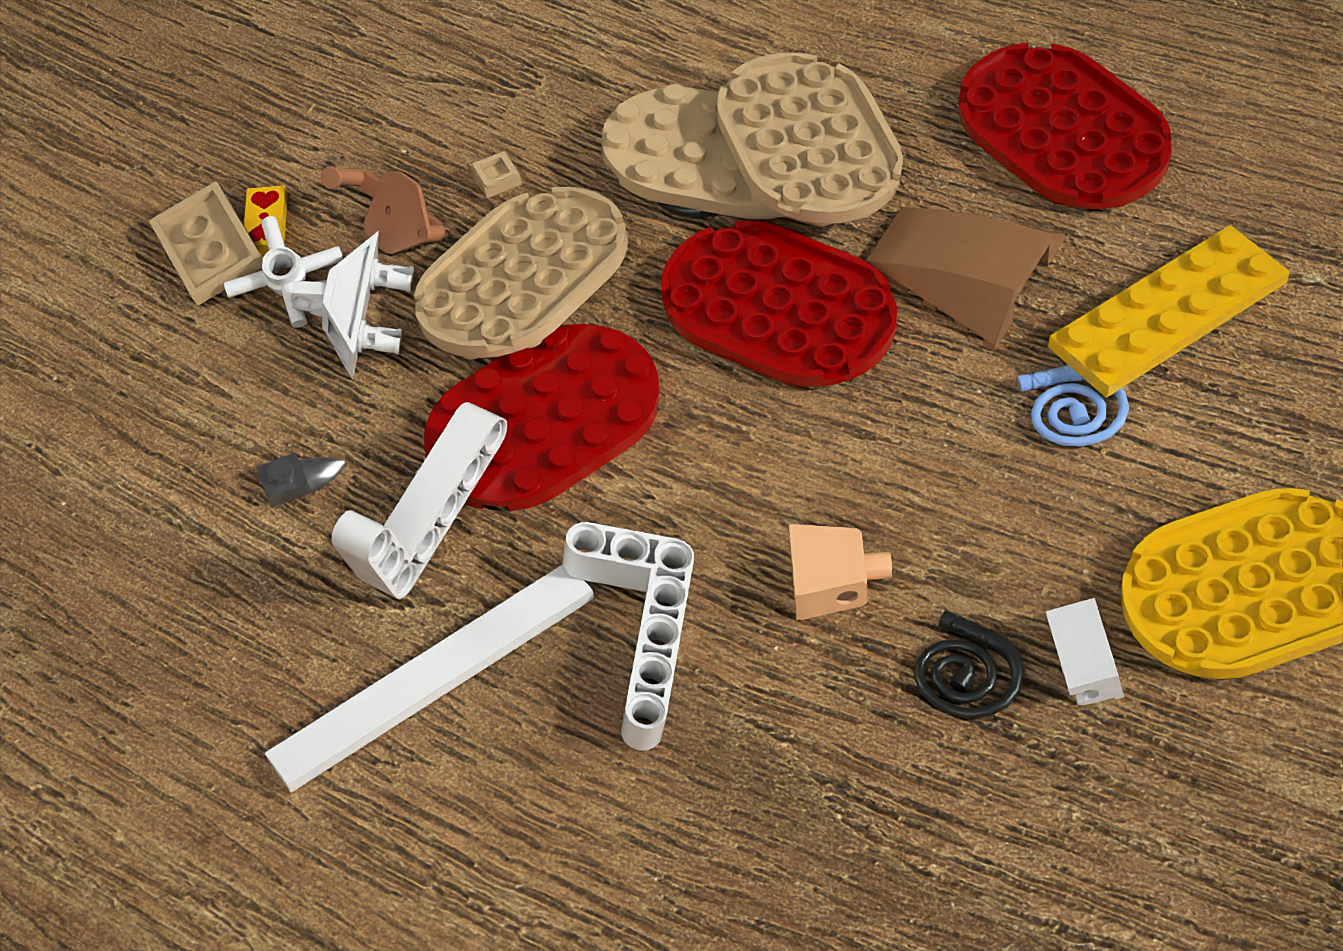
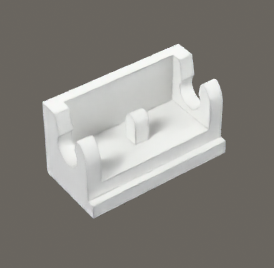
[1045,598,1124,705]

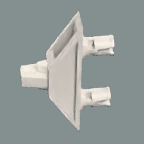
[291,231,414,380]

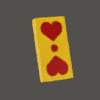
[244,185,288,255]

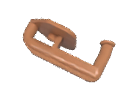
[321,166,446,254]

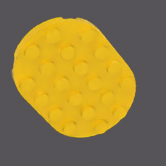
[1121,488,1343,679]

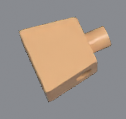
[789,524,892,620]

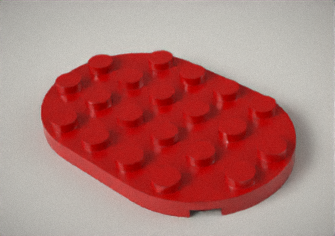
[959,43,1172,209]
[661,220,897,387]
[424,324,660,511]

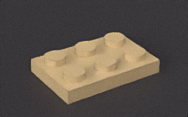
[149,181,263,306]

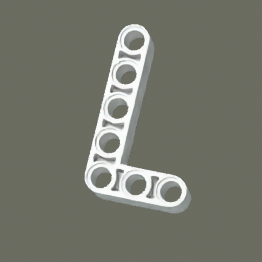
[331,402,507,599]
[563,522,694,751]

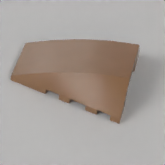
[866,207,1065,351]

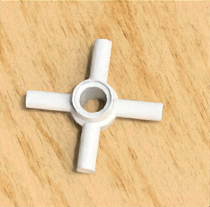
[224,216,343,328]

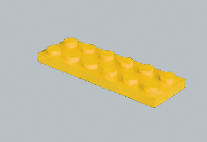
[1048,225,1290,398]

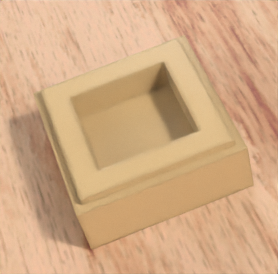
[470,151,522,199]

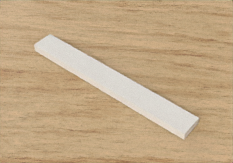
[265,564,594,793]

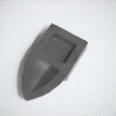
[256,452,346,508]

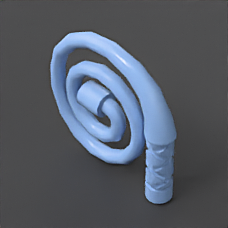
[1017,364,1129,447]

